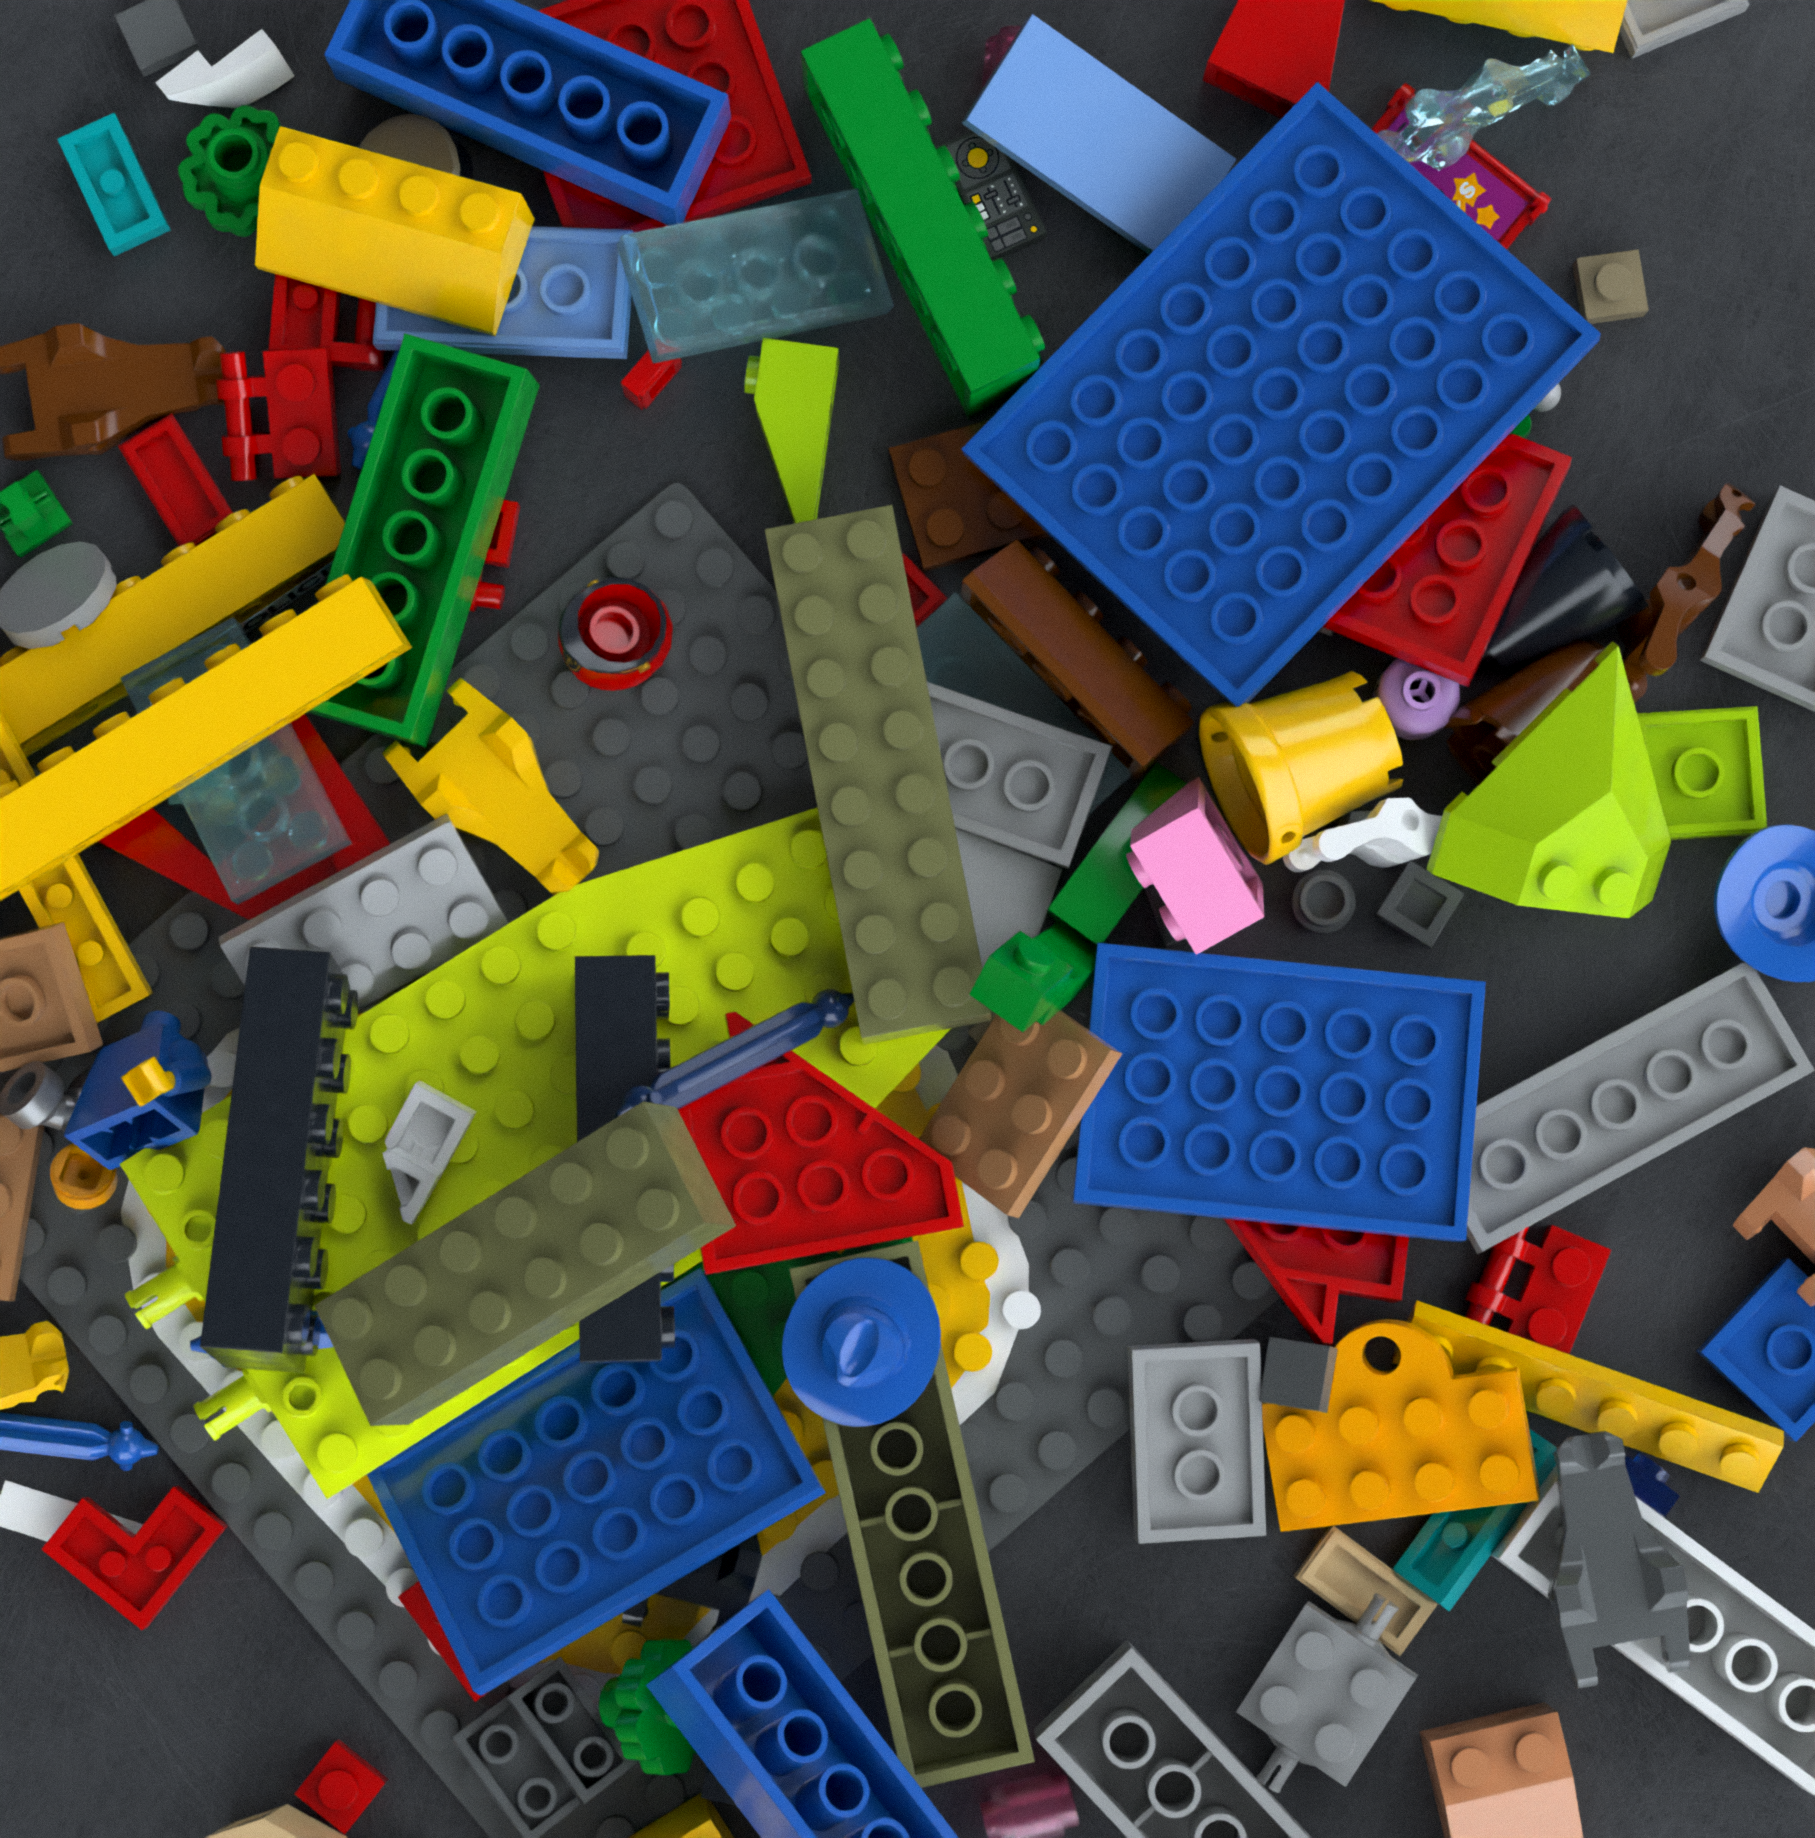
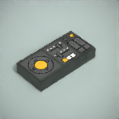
[938,131,1047,261]

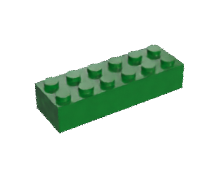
[801,18,1045,420]
[308,333,540,748]

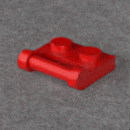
[269,274,385,372]

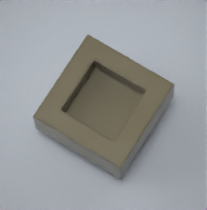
[1572,249,1649,324]

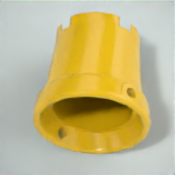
[1199,671,1403,865]

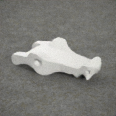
[1283,797,1442,872]

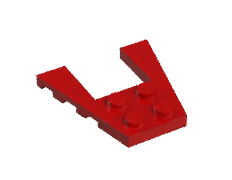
[98,714,391,920]

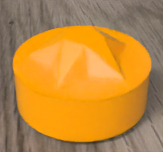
[50,1143,118,1210]

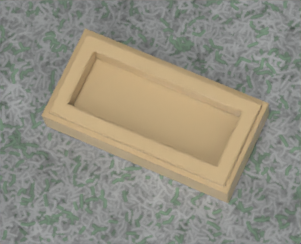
[1294,1526,1438,1656]

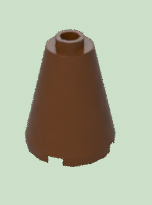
[1444,639,1605,785]

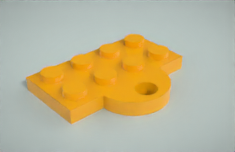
[1262,1319,1540,1532]

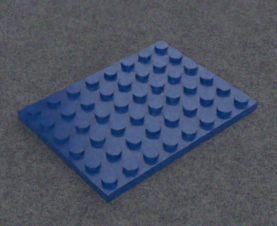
[961,82,1601,707]

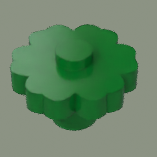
[178,105,282,237]
[599,1638,697,1776]

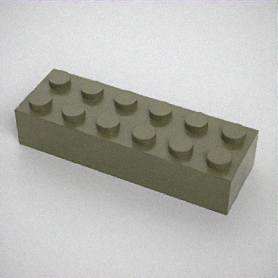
[314,1101,736,1426]

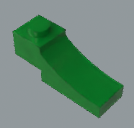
[969,921,1096,1033]

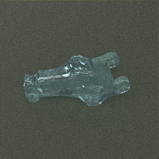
[1377,44,1591,171]

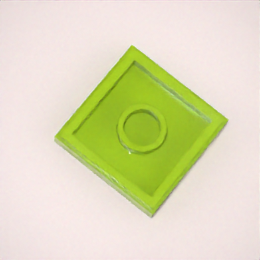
[1637,706,1767,840]

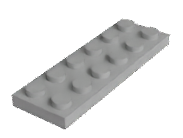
[1467,962,1815,1254]

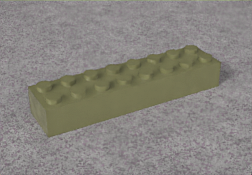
[765,505,991,1045]
[789,1240,1035,1788]

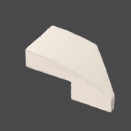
[155,29,294,108]
[382,1080,477,1225]

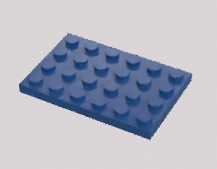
[1072,943,1486,1242]
[367,1268,826,1696]

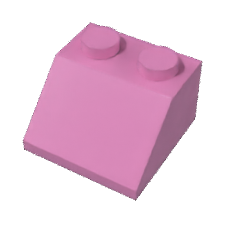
[1126,777,1264,955]

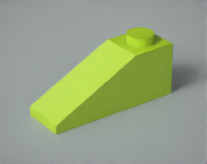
[744,338,840,523]

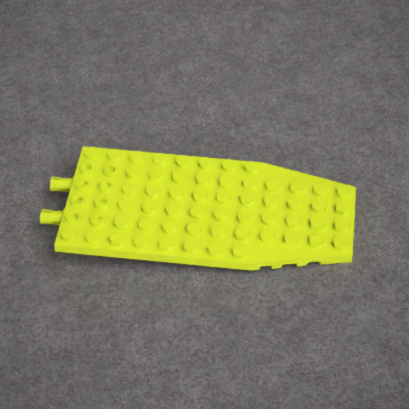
[120,807,952,1499]

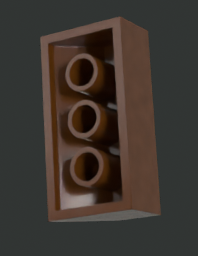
[960,539,1194,783]

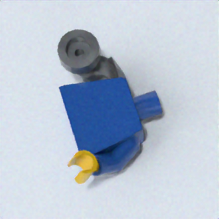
[0,1011,212,1170]

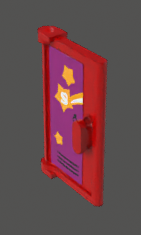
[1371,82,1552,249]

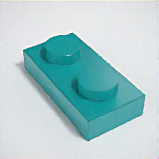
[57,113,171,257]

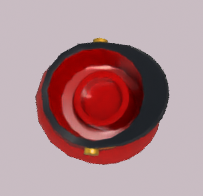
[558,578,673,691]

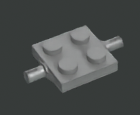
[1236,1593,1418,1793]

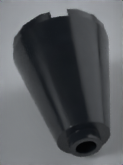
[1480,504,1649,672]

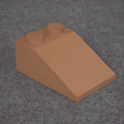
[1419,1702,1583,1838]

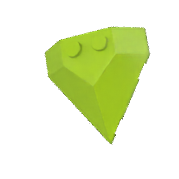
[1427,641,1671,919]

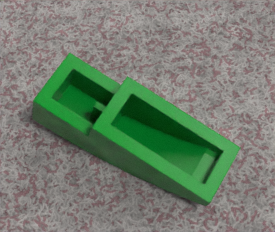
[1047,762,1187,947]

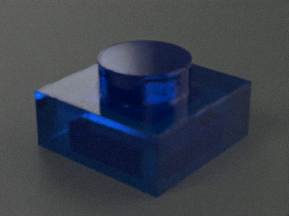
[1625,1453,1680,1517]

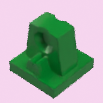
[0,470,73,558]

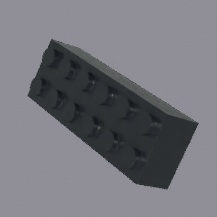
[200,946,358,1373]
[575,955,675,1364]

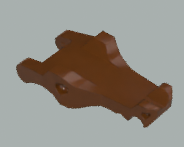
[0,323,226,461]
[1617,483,1756,704]

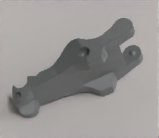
[1547,1431,1691,1689]

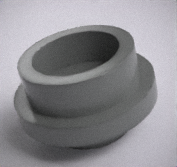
[1291,870,1356,934]

